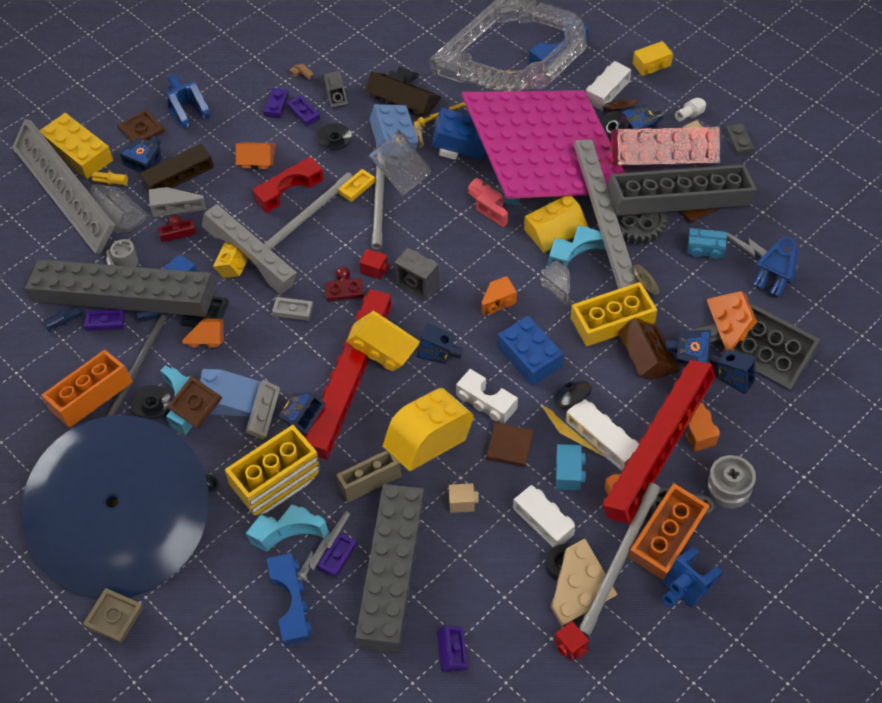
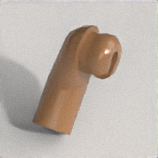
[290,64,314,80]

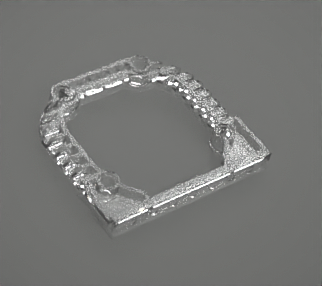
[429,0,587,92]

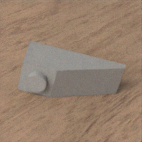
[149,187,206,217]

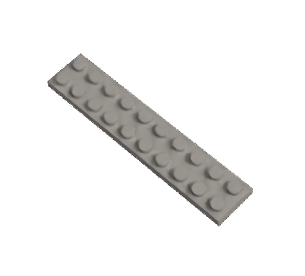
[12,119,115,254]

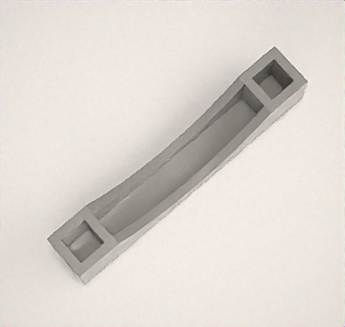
[202,204,297,295]

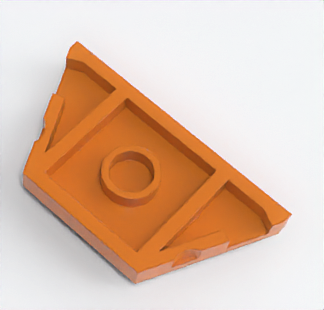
[707,291,757,351]

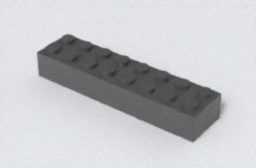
[607,165,757,216]
[355,484,424,653]

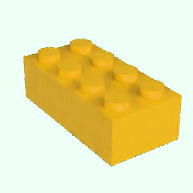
[39,113,113,180]
[571,282,657,347]

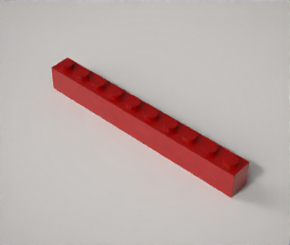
[304,289,392,460]
[603,360,715,524]

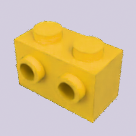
[632,41,673,76]
[213,241,249,278]

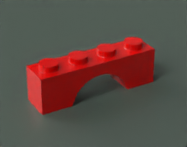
[252,156,324,214]

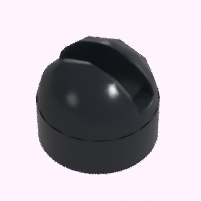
[206,474,219,492]

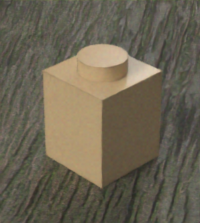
[449,483,479,513]

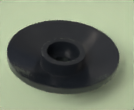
[600,111,629,143]
[317,123,352,150]
[554,381,592,407]
[131,385,171,419]

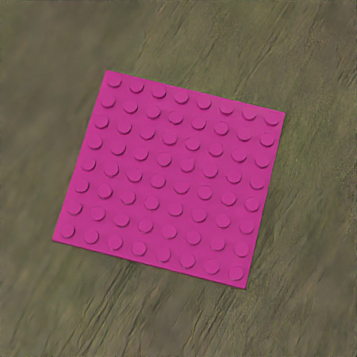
[461,90,625,199]

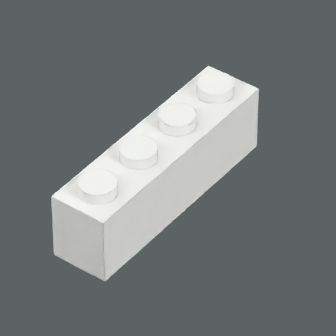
[566,399,639,471]

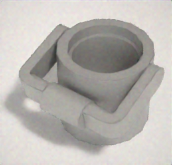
[106,239,139,267]

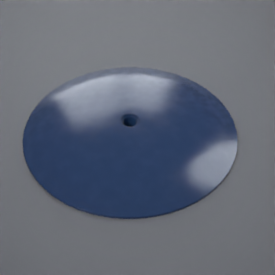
[21,415,209,598]

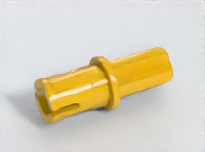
[92,172,128,186]

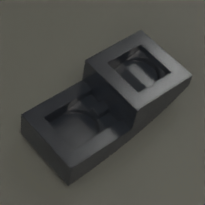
[388,66,419,83]

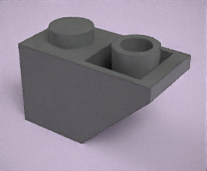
[322,71,347,108]

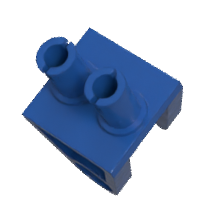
[167,74,211,129]
[753,237,799,297]
[662,546,724,608]

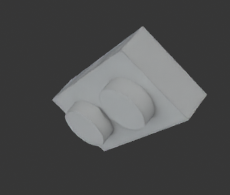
[272,297,313,321]

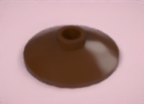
[604,99,638,111]

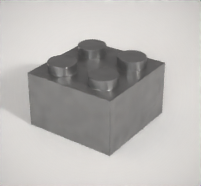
[395,248,439,301]

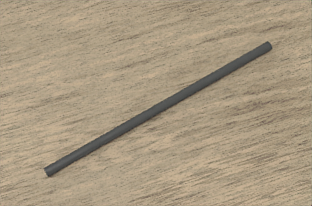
[106,314,167,417]

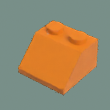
[236,142,276,169]

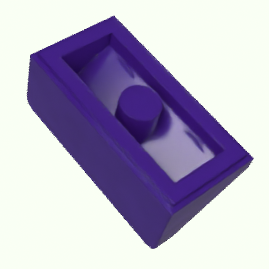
[437,625,468,672]

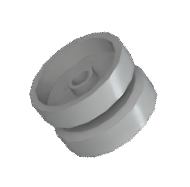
[707,455,756,509]

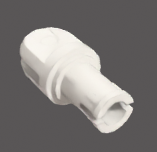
[675,98,706,121]

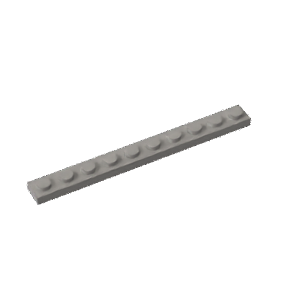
[574,140,638,289]

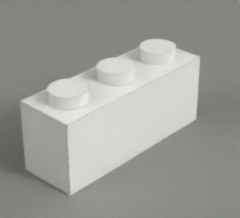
[585,61,631,110]
[513,485,575,547]

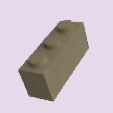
[336,450,402,503]

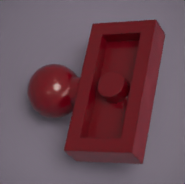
[158,215,197,242]
[325,267,364,302]

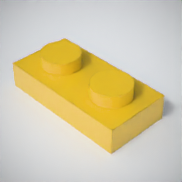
[338,169,375,202]

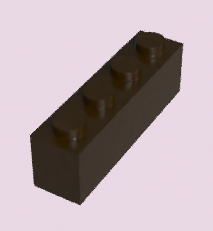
[139,144,214,193]

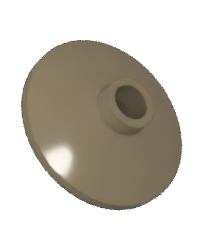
[633,264,660,295]

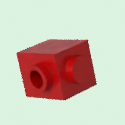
[359,249,389,280]
[554,621,589,661]

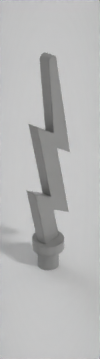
[727,233,798,270]
[296,511,350,582]

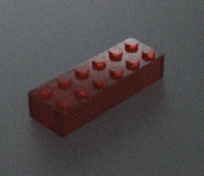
[611,127,720,165]

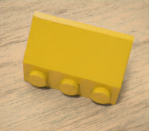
[524,196,588,254]
[346,310,420,372]

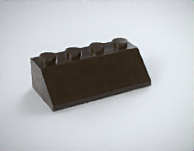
[365,71,442,116]

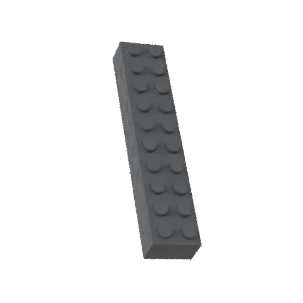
[25,259,216,317]

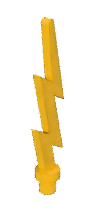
[412,102,466,128]

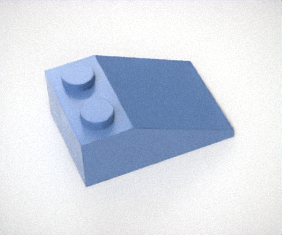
[200,369,261,417]

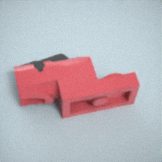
[468,178,508,228]

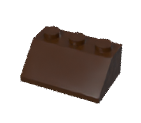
[618,317,680,380]

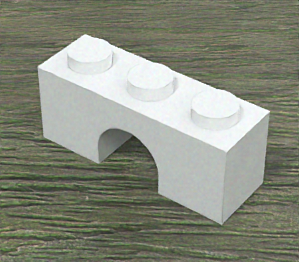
[456,369,518,424]

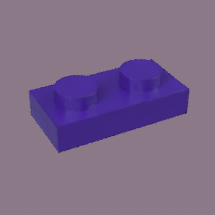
[263,88,289,118]
[287,95,320,126]
[84,309,125,331]
[318,532,357,578]

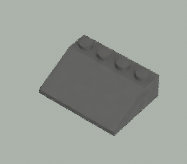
[722,303,821,390]

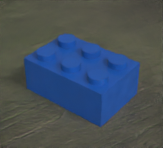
[432,107,486,160]
[497,316,564,385]

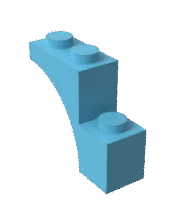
[547,225,606,270]
[160,365,193,435]
[246,504,329,552]

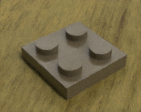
[83,588,144,644]

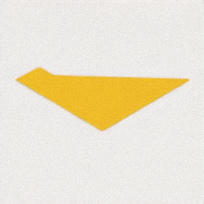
[541,405,605,457]

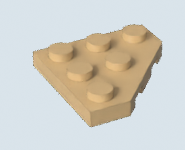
[551,539,618,626]

